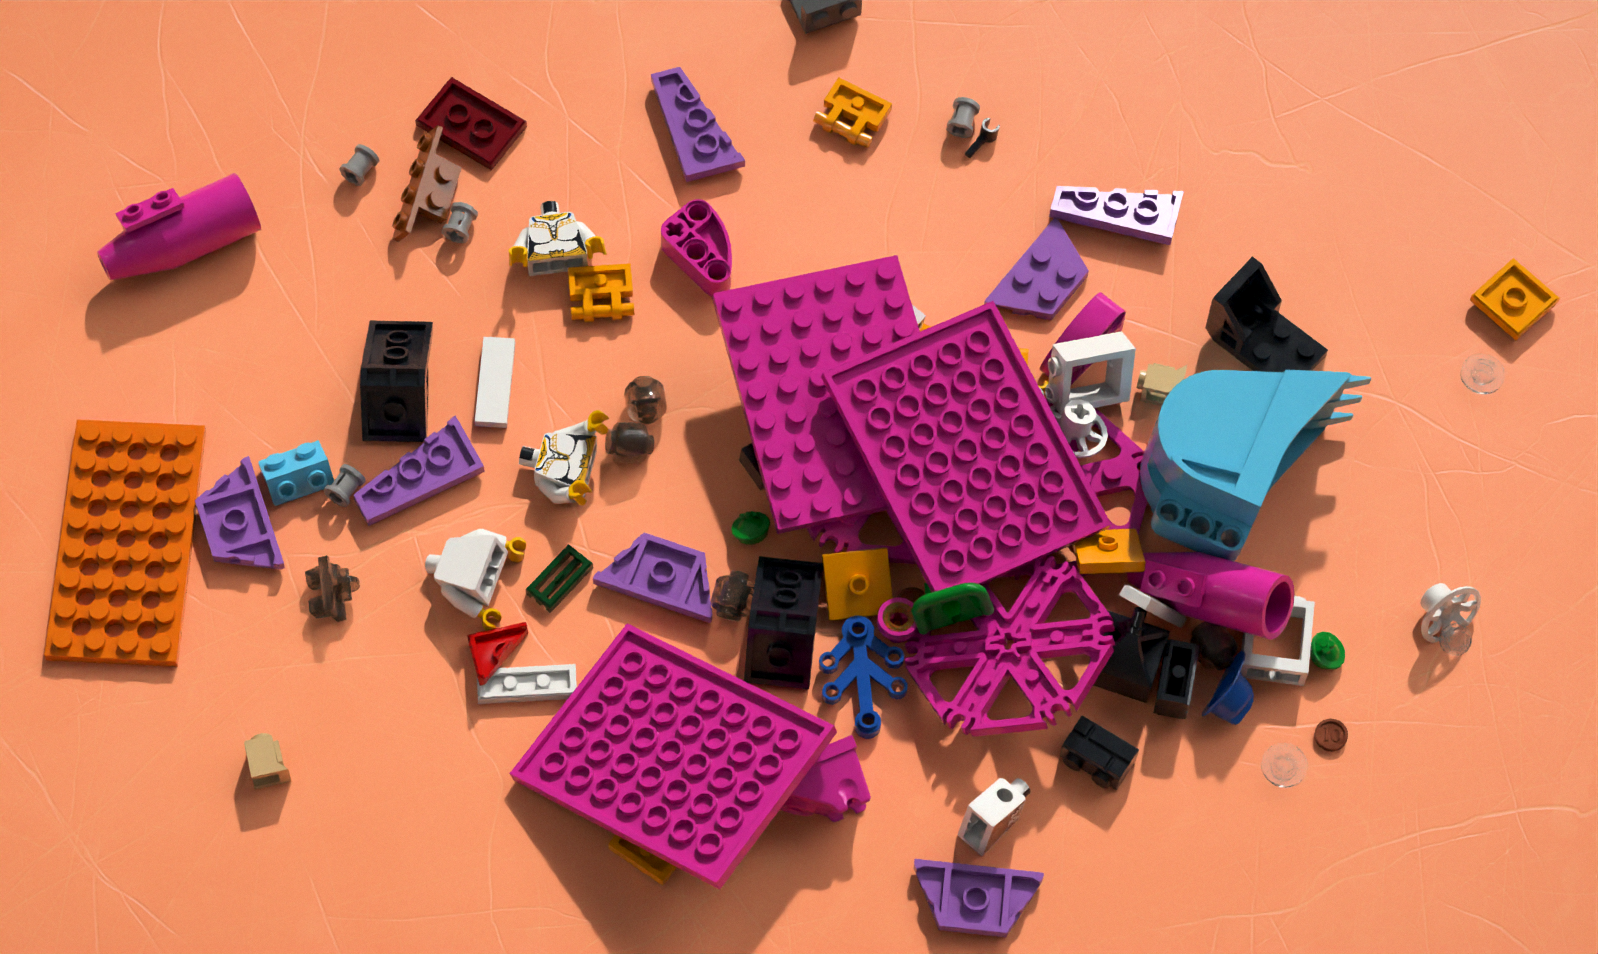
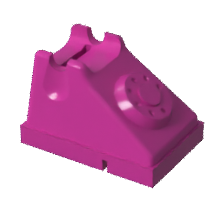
[780,735,871,822]

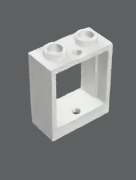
[1045,331,1136,415]
[1240,596,1315,686]

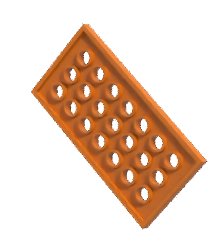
[44,419,206,667]

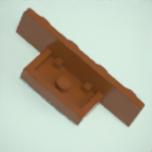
[392,125,462,242]

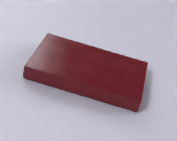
[415,77,527,171]

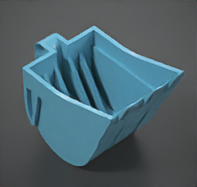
[1140,370,1371,561]

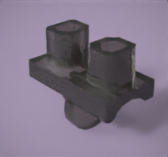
[305,555,360,622]

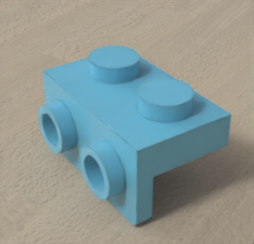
[258,440,334,506]

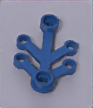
[819,616,908,739]

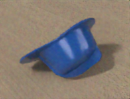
[1201,651,1254,725]

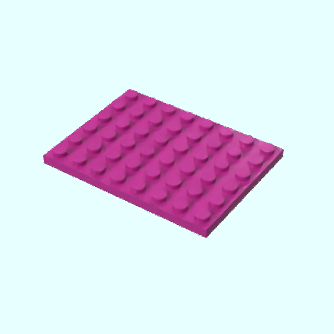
[712,255,920,534]
[821,301,1111,592]
[509,623,837,890]

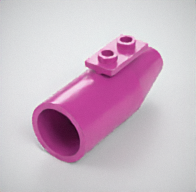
[97,173,261,280]
[1127,552,1294,640]

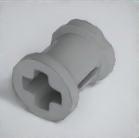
[946,97,980,138]
[339,144,380,186]
[441,202,478,243]
[323,464,366,507]

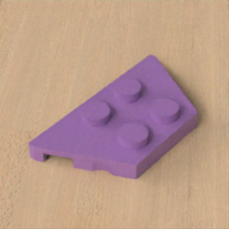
[984,217,1089,320]
[195,456,285,570]
[593,532,712,623]
[913,859,1044,937]

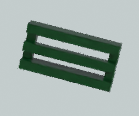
[525,544,593,613]

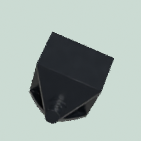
[1088,607,1170,703]

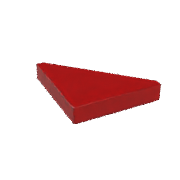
[467,622,528,686]

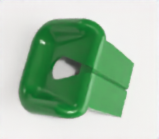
[911,583,994,635]

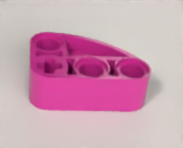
[661,199,732,297]
[1040,292,1126,385]

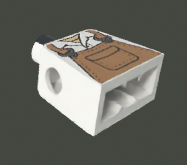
[957,778,1030,856]

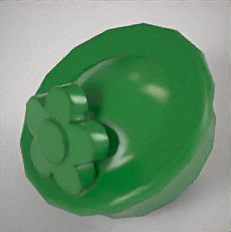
[731,511,770,545]
[1310,631,1345,670]

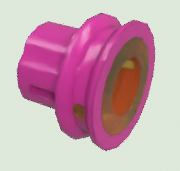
[877,597,918,643]

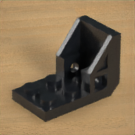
[1205,256,1328,372]
[360,320,433,442]
[744,556,823,689]

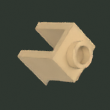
[1136,363,1188,406]
[244,733,292,790]

